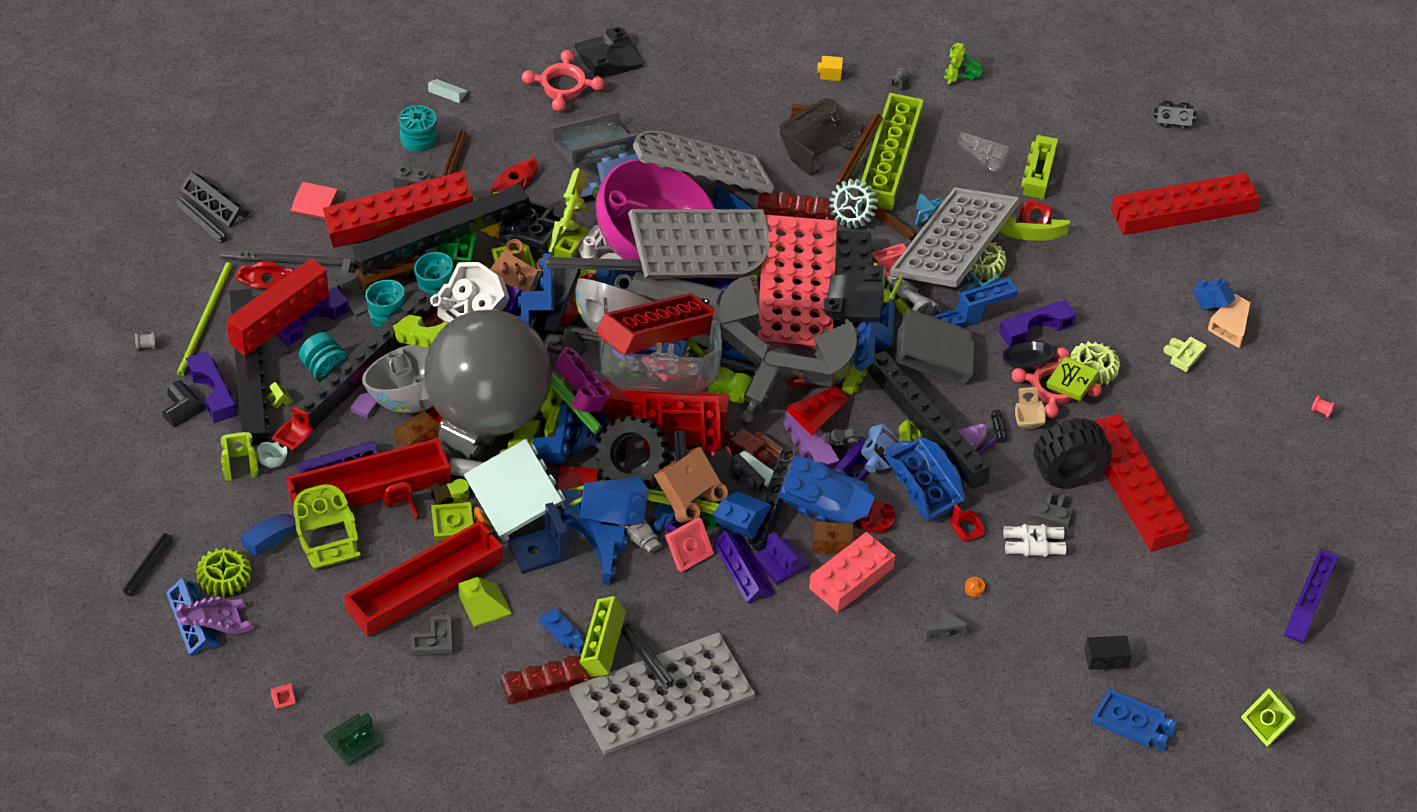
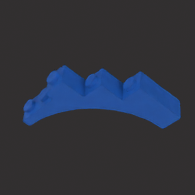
[542,489,628,585]

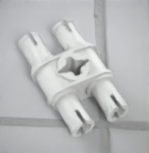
[1003,524,1066,557]

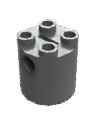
[438,419,495,462]

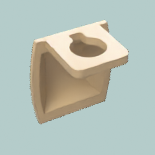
[1015,387,1046,429]

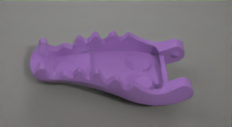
[176,596,254,634]

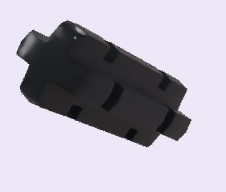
[991,409,1007,443]

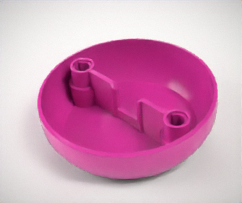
[595,159,715,260]

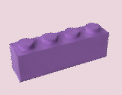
[783,411,839,469]

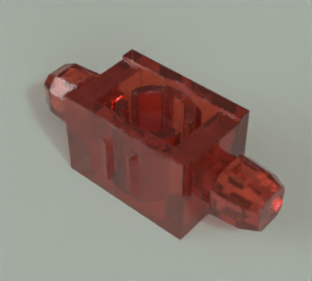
[723,429,771,464]

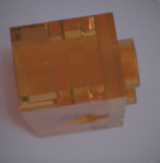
[394,411,439,448]
[812,521,853,554]

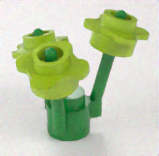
[944,42,983,85]

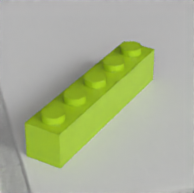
[842,348,876,395]

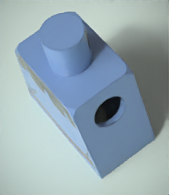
[861,424,900,473]

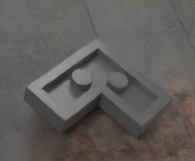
[410,615,453,656]

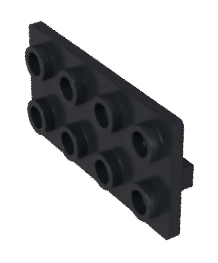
[530,269,581,332]
[708,448,775,506]

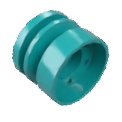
[399,105,437,152]
[414,252,454,295]
[365,280,406,328]
[299,332,348,383]

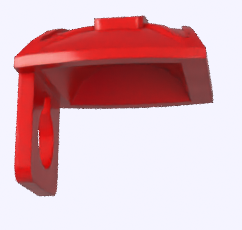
[271,407,313,451]

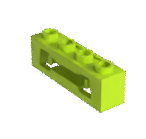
[1021,135,1058,199]

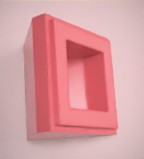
[271,683,296,709]

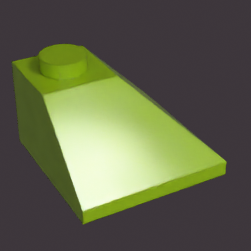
[459,577,512,627]
[1241,688,1297,747]

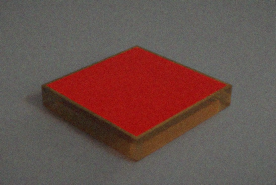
[556,465,598,497]

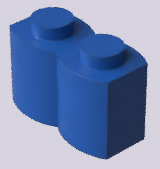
[1192,278,1236,309]

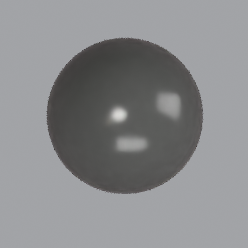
[424,309,552,437]

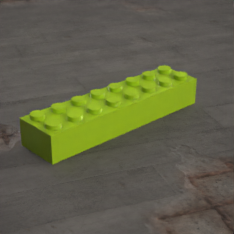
[858,92,924,211]

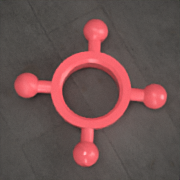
[522,50,605,112]
[1012,348,1102,418]

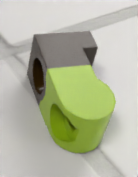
[430,479,469,505]

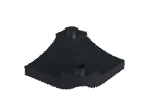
[575,27,643,76]
[499,200,563,250]
[823,265,886,322]

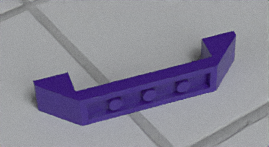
[1284,548,1340,643]

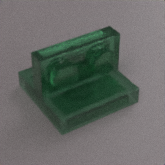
[324,713,383,767]

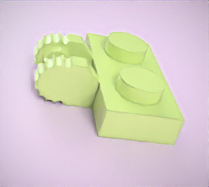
[1163,337,1206,372]

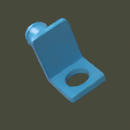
[915,194,944,226]
[958,271,1000,295]

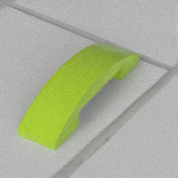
[999,217,1070,241]

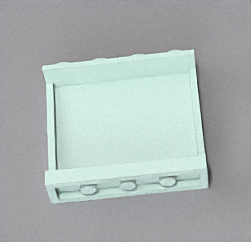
[464,439,566,543]

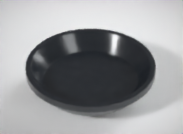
[1003,341,1054,371]

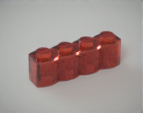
[757,191,831,220]
[501,655,588,705]

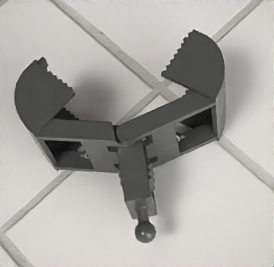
[719,275,857,424]

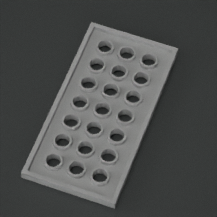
[890,187,1020,287]
[570,632,755,755]

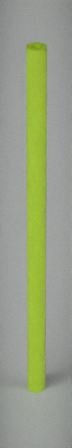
[177,262,233,376]

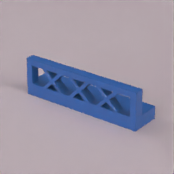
[166,578,220,656]

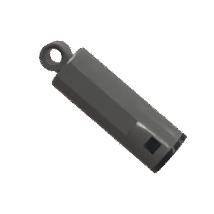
[615,271,725,324]

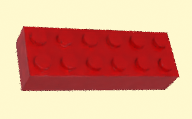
[226,258,329,356]

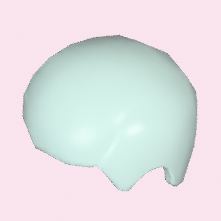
[256,442,288,468]

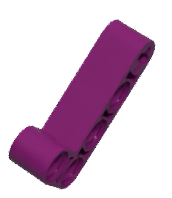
[555,347,610,412]

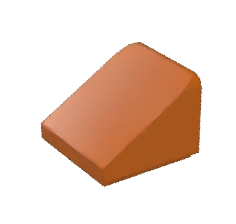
[474,507,495,531]

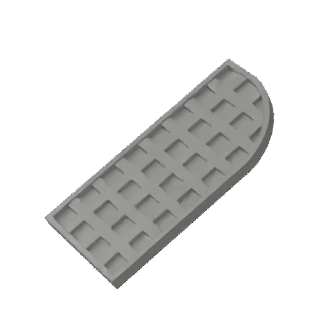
[633,131,774,193]
[628,209,770,279]

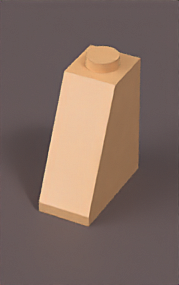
[1208,294,1250,348]

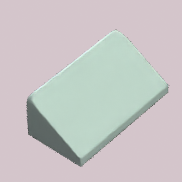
[428,79,468,103]

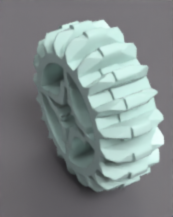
[829,179,878,228]

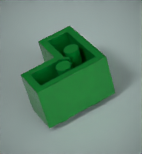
[437,234,476,271]

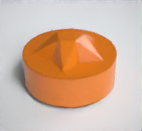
[964,577,985,597]

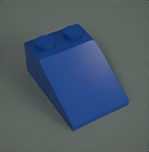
[579,477,649,525]

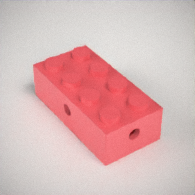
[809,532,895,612]

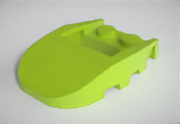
[293,485,360,570]

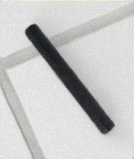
[622,623,674,689]

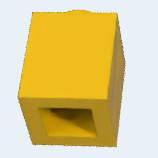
[817,56,843,81]

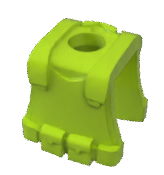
[221,432,258,481]

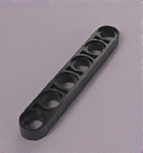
[748,447,799,551]

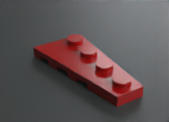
[786,386,849,436]

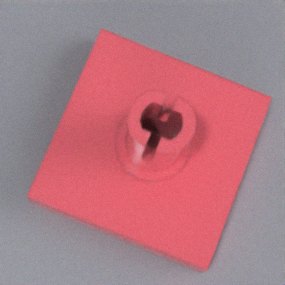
[665,517,714,572]

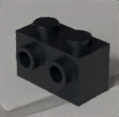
[1084,635,1132,670]

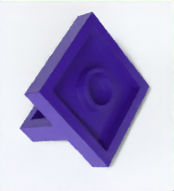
[754,532,809,585]

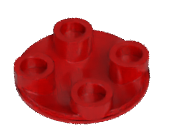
[857,500,895,533]

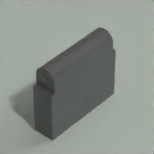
[896,309,974,386]

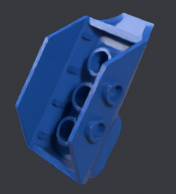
[884,437,965,521]
[778,454,875,527]

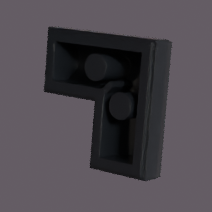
[162,380,206,428]

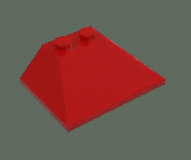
[642,393,722,451]

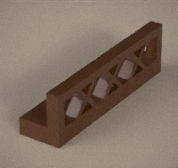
[355,251,426,297]

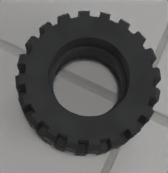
[595,416,674,489]
[1033,418,1112,488]

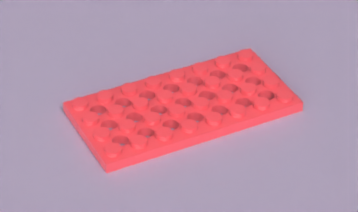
[757,215,837,349]

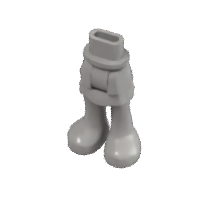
[886,275,941,316]
[617,519,661,554]

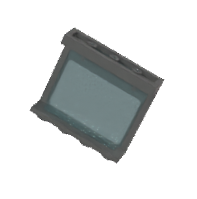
[551,111,638,167]

